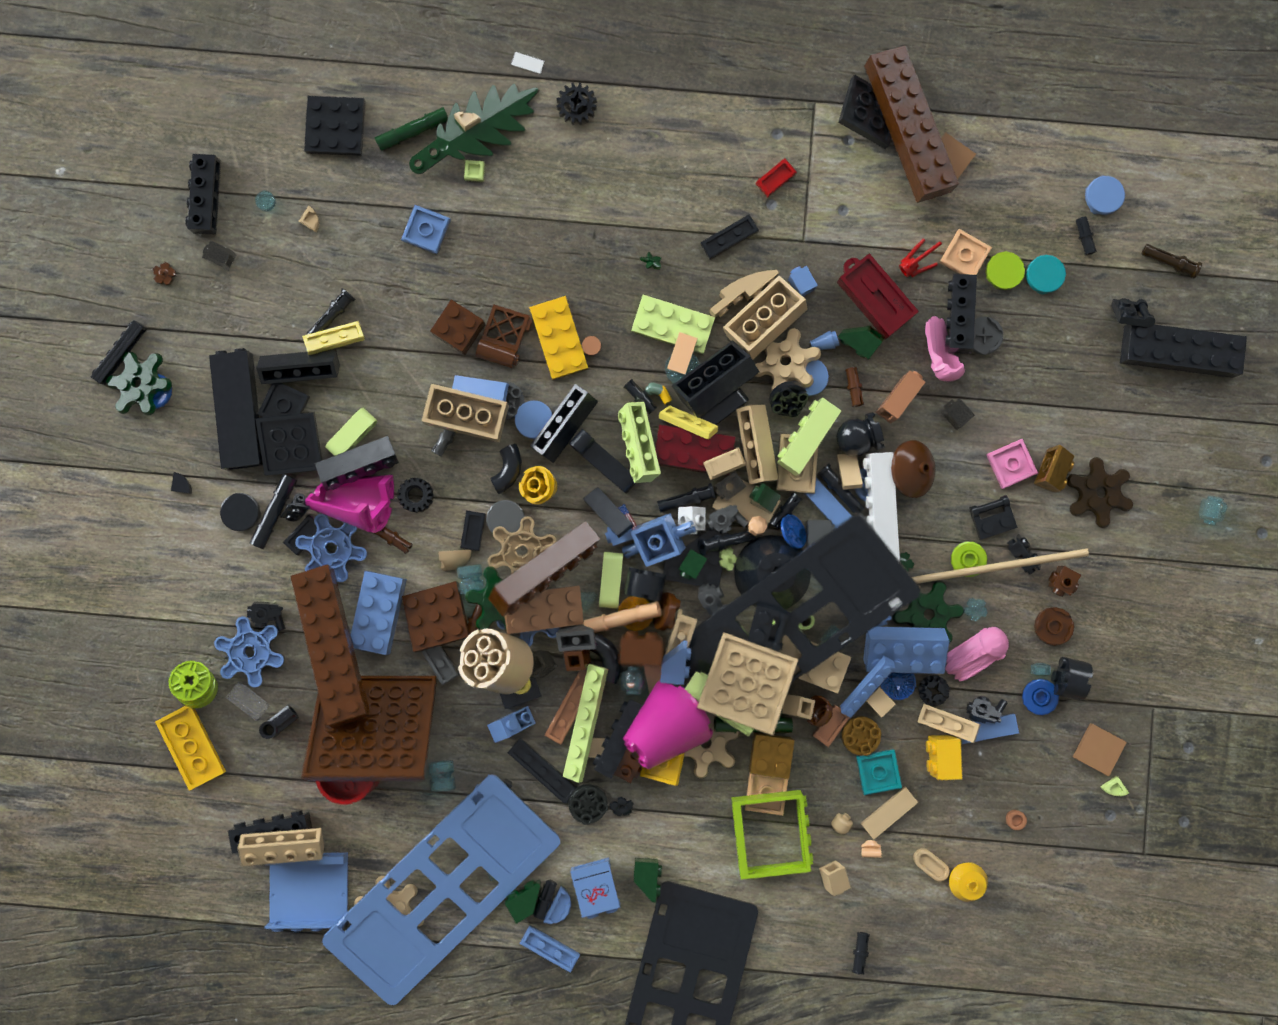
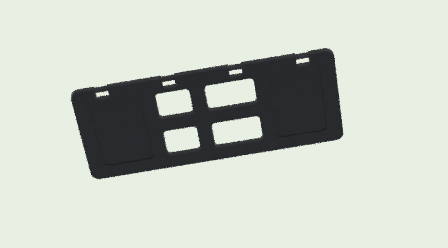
[686,514,920,684]
[625,881,758,1025]

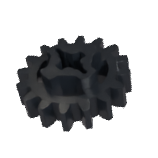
[556,83,597,125]

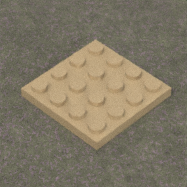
[697,632,798,735]

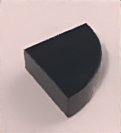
[171,472,192,494]

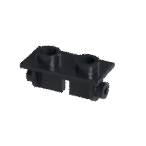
[280,493,310,522]
[1007,534,1041,575]

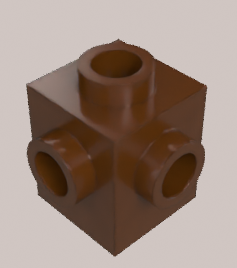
[1048,566,1081,597]

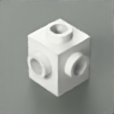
[678,506,706,534]

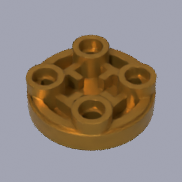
[841,716,881,756]

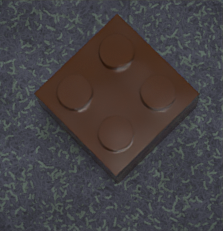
[430,299,486,355]

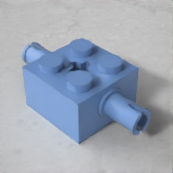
[622,513,696,567]

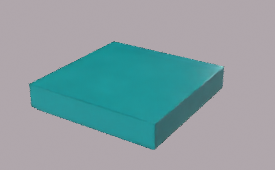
[856,749,902,795]

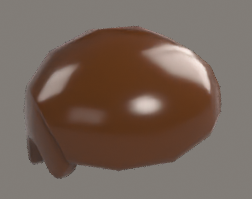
[807,695,833,727]

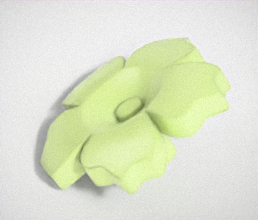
[719,547,737,571]

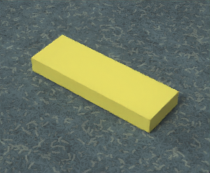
[302,321,364,355]
[659,406,719,439]

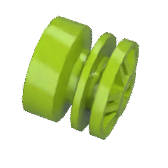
[169,661,218,709]

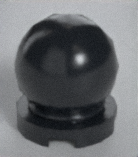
[836,412,885,457]

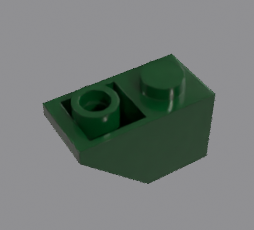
[838,326,885,360]
[749,483,781,514]
[634,858,662,903]
[504,879,542,924]

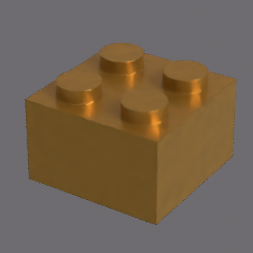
[749,732,795,779]

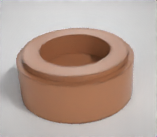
[582,336,601,356]
[1006,810,1027,830]

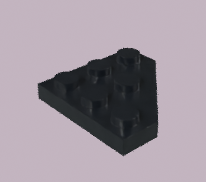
[838,75,891,149]
[663,530,729,588]

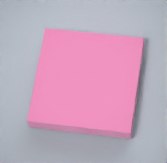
[986,439,1038,489]

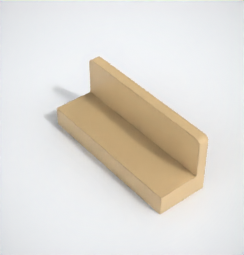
[661,609,697,668]

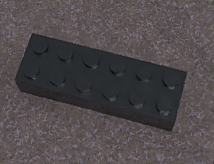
[1120,324,1247,378]

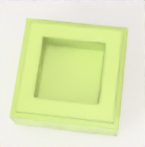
[464,160,485,182]

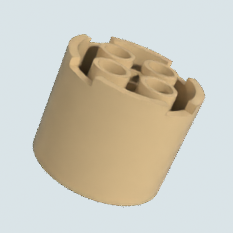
[458,629,534,694]

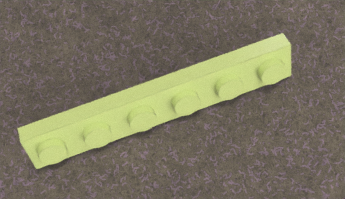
[563,664,608,783]

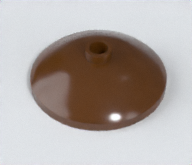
[891,440,936,498]

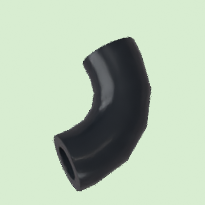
[490,443,522,494]
[589,633,622,684]

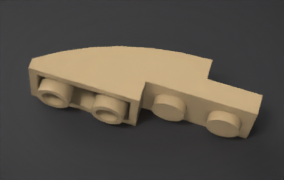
[709,270,779,317]

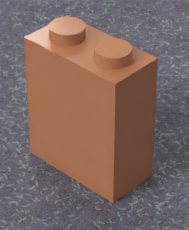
[875,371,925,424]

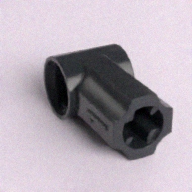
[259,705,299,739]

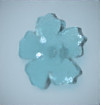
[964,598,988,621]

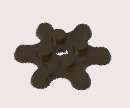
[1067,457,1133,528]

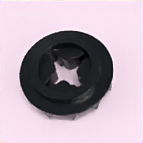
[918,675,950,706]

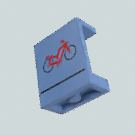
[570,857,620,919]

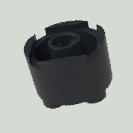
[624,567,666,601]
[1051,657,1093,700]

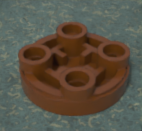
[653,592,681,631]

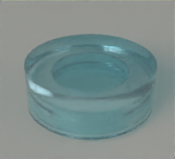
[255,191,276,211]

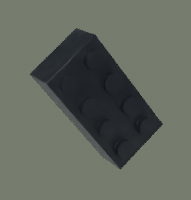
[672,340,759,418]

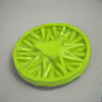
[951,542,987,577]

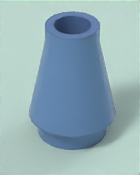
[810,331,839,350]

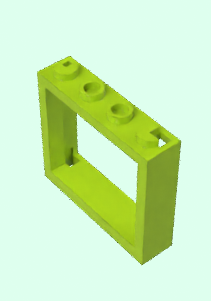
[731,790,813,880]

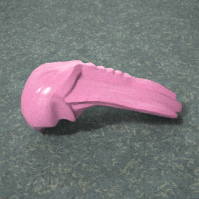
[925,316,965,382]
[945,627,1009,681]

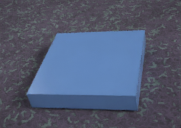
[401,205,451,254]

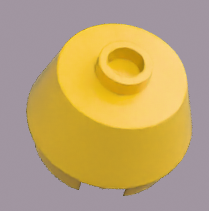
[519,466,557,504]
[949,862,988,902]

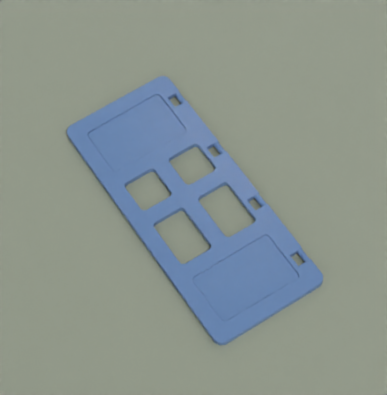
[322,775,560,1005]

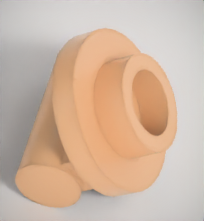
[861,840,881,858]

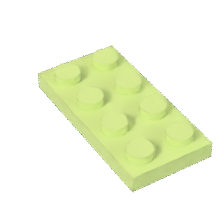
[631,295,715,354]

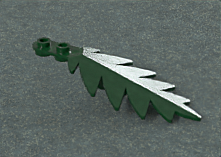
[409,84,539,174]

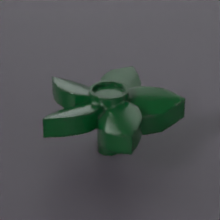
[640,252,661,269]

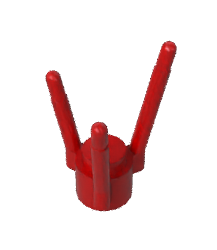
[899,238,942,278]

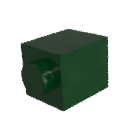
[679,549,707,580]

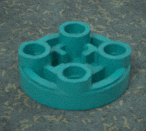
[1025,255,1066,294]

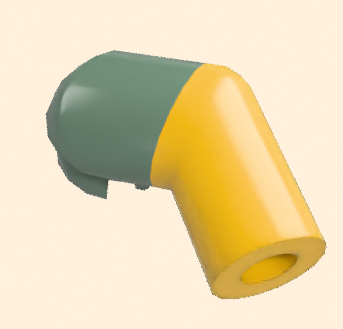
[645,382,672,405]

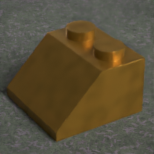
[1034,445,1074,493]

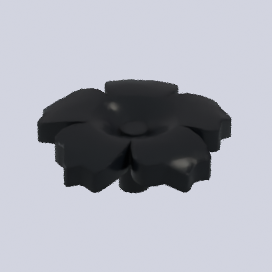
[610,796,634,817]

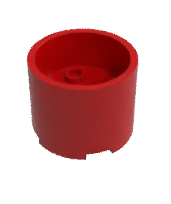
[315,781,380,805]

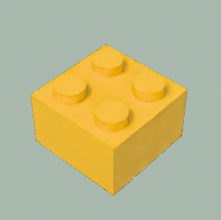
[926,735,962,780]

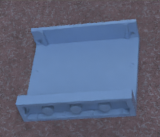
[265,852,348,932]

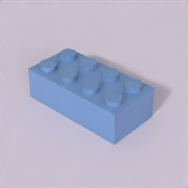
[351,571,407,655]
[863,627,949,674]

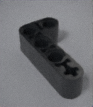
[569,429,636,494]

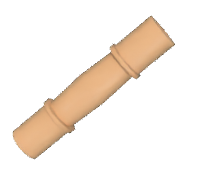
[584,601,662,633]

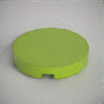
[985,251,1025,290]

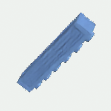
[840,656,896,718]

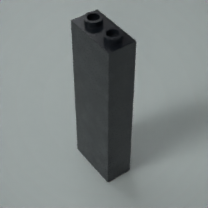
[209,348,263,470]

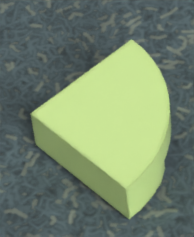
[1100,776,1129,796]

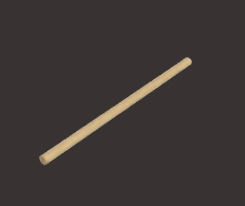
[912,549,1089,584]

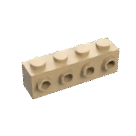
[736,405,779,485]
[238,828,324,866]

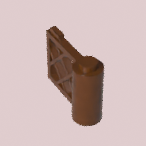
[475,304,532,368]

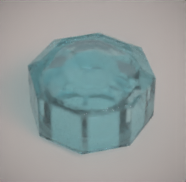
[1031,663,1051,675]

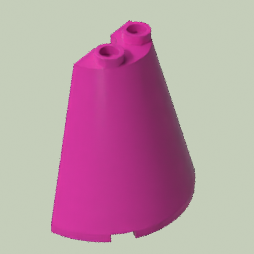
[305,475,394,533]
[623,679,713,770]

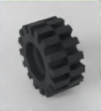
[397,477,434,513]

